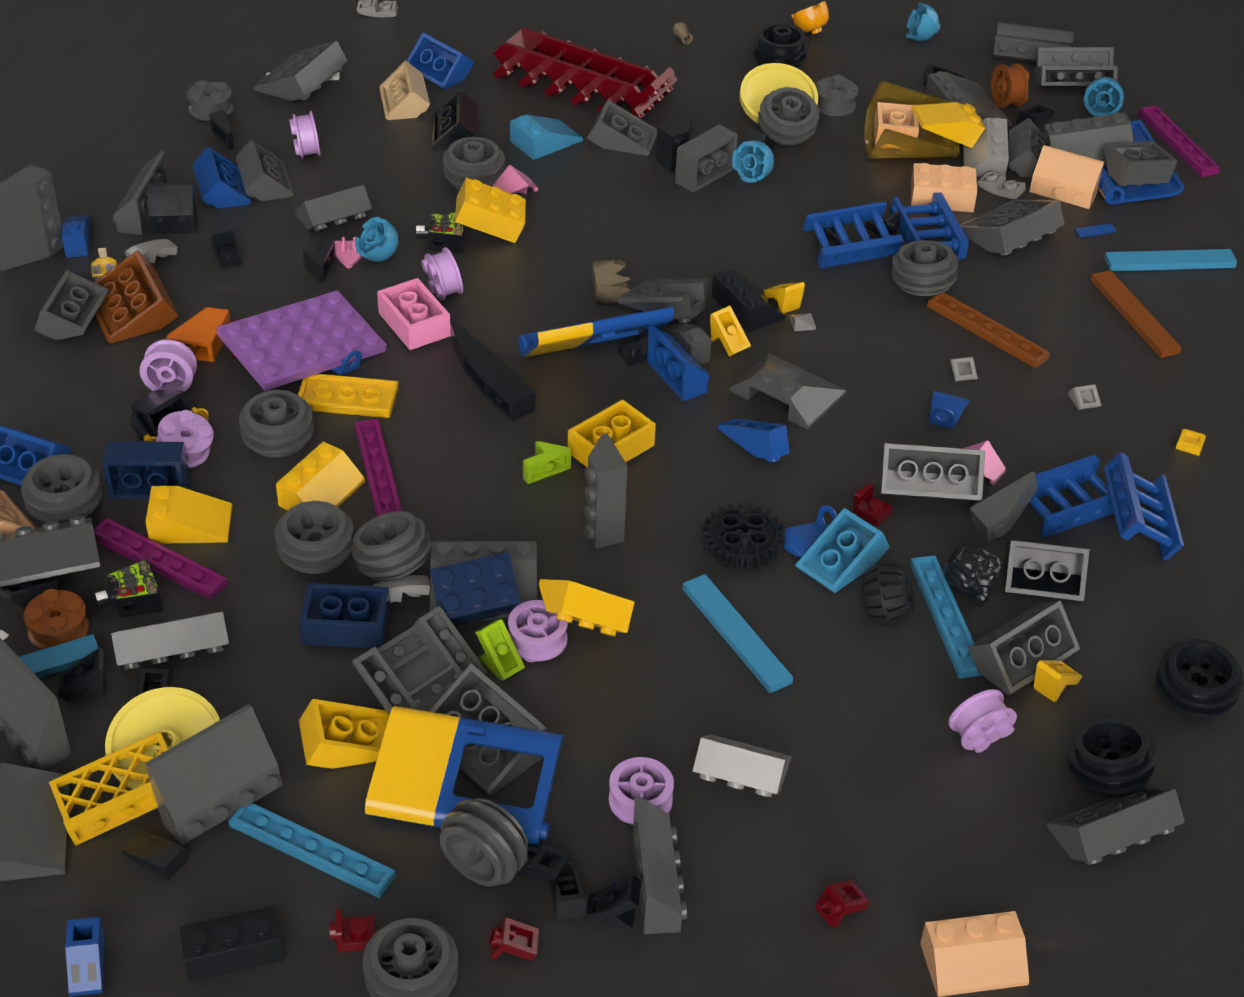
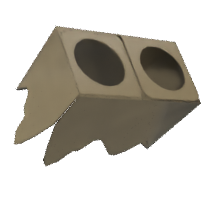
[592,260,631,305]

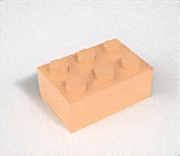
[911,163,977,212]

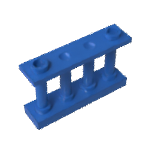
[889,192,969,259]
[802,201,904,269]
[1104,452,1184,561]
[1014,455,1114,538]

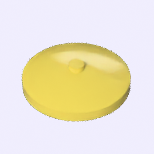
[739,63,818,123]
[105,687,220,791]

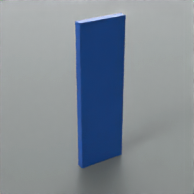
[1074,224,1116,238]

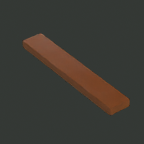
[1090,270,1182,358]
[927,292,1050,368]

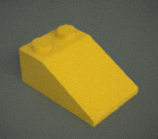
[911,102,985,148]
[146,486,232,544]
[299,699,389,769]

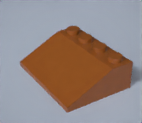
[94,250,179,344]

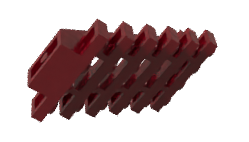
[493,28,678,119]

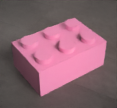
[377,278,451,350]

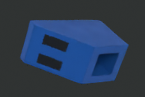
[65,917,106,996]

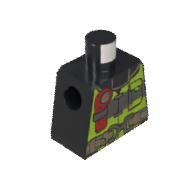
[416,212,465,253]
[95,559,163,618]

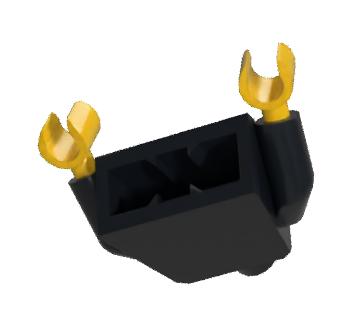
[130,389,209,442]

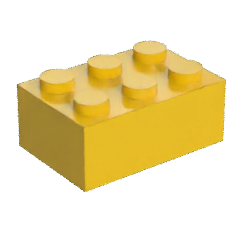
[455,177,526,243]
[568,400,656,468]

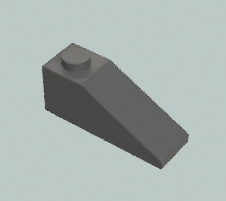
[660,320,712,365]
[970,471,1038,542]

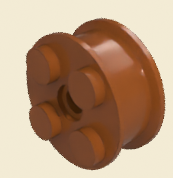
[991,63,1029,108]
[24,589,89,650]

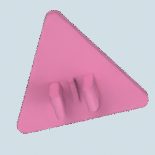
[335,237,363,268]

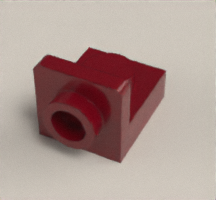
[853,483,893,527]
[815,880,871,928]
[329,909,375,952]
[488,917,539,961]

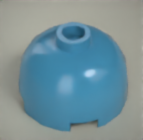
[906,2,940,42]
[1084,77,1124,116]
[732,140,774,183]
[355,217,399,262]

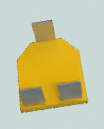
[91,248,117,280]

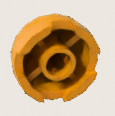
[791,1,829,35]

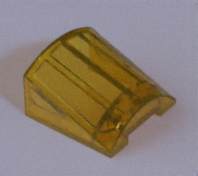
[864,81,960,159]

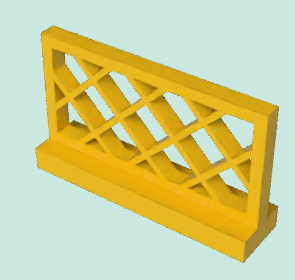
[49,731,168,846]

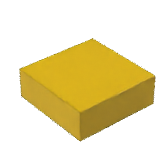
[1175,429,1206,456]

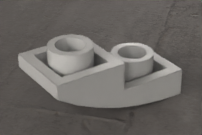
[357,0,398,18]
[977,171,1026,199]
[125,239,178,263]
[373,575,431,604]

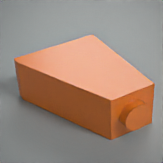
[166,307,230,362]

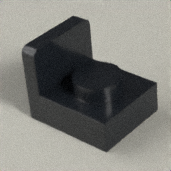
[865,211,900,236]

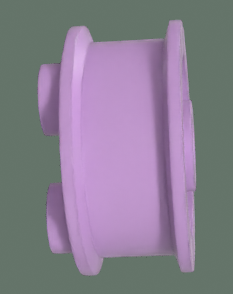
[289,111,321,159]
[421,247,463,301]
[140,339,197,393]
[155,410,214,468]
[508,600,568,662]
[948,689,1017,753]
[609,757,674,825]

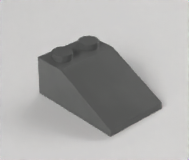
[587,99,657,156]

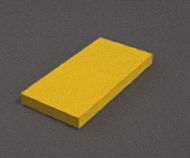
[298,374,399,418]

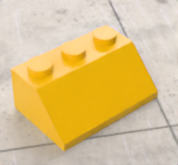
[276,441,365,510]
[539,579,634,637]

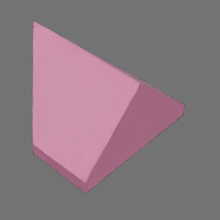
[492,165,538,194]
[963,440,1006,485]

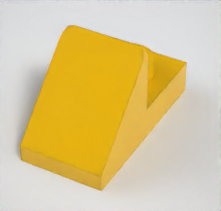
[764,282,805,314]
[710,306,751,357]
[1034,660,1082,702]

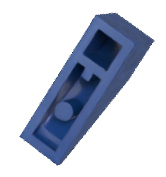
[62,215,92,257]
[718,418,790,462]

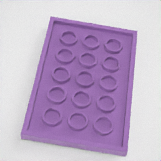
[217,290,387,391]

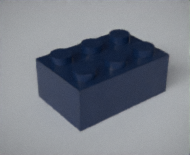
[102,441,190,499]
[430,552,521,626]
[299,583,391,649]

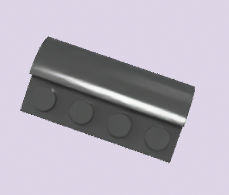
[992,22,1074,63]
[1034,47,1118,86]

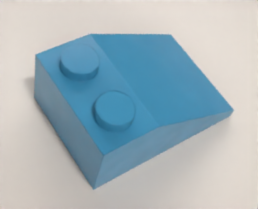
[510,115,583,160]
[795,508,890,594]

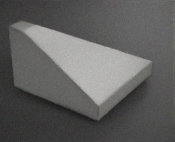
[789,313,816,331]
[950,357,978,382]
[1068,384,1101,410]

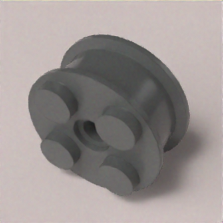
[816,74,858,117]
[187,81,233,121]

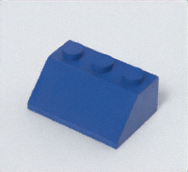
[407,33,475,89]
[192,147,251,209]
[647,325,709,401]
[0,425,71,486]

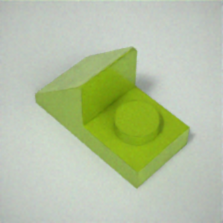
[523,441,571,484]
[475,619,525,681]

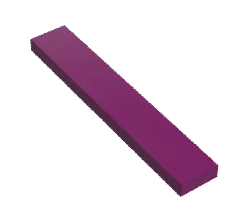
[1138,105,1220,177]
[354,419,402,517]
[94,518,228,600]

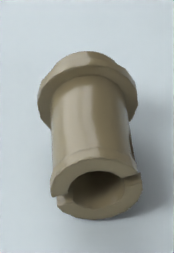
[673,22,693,44]

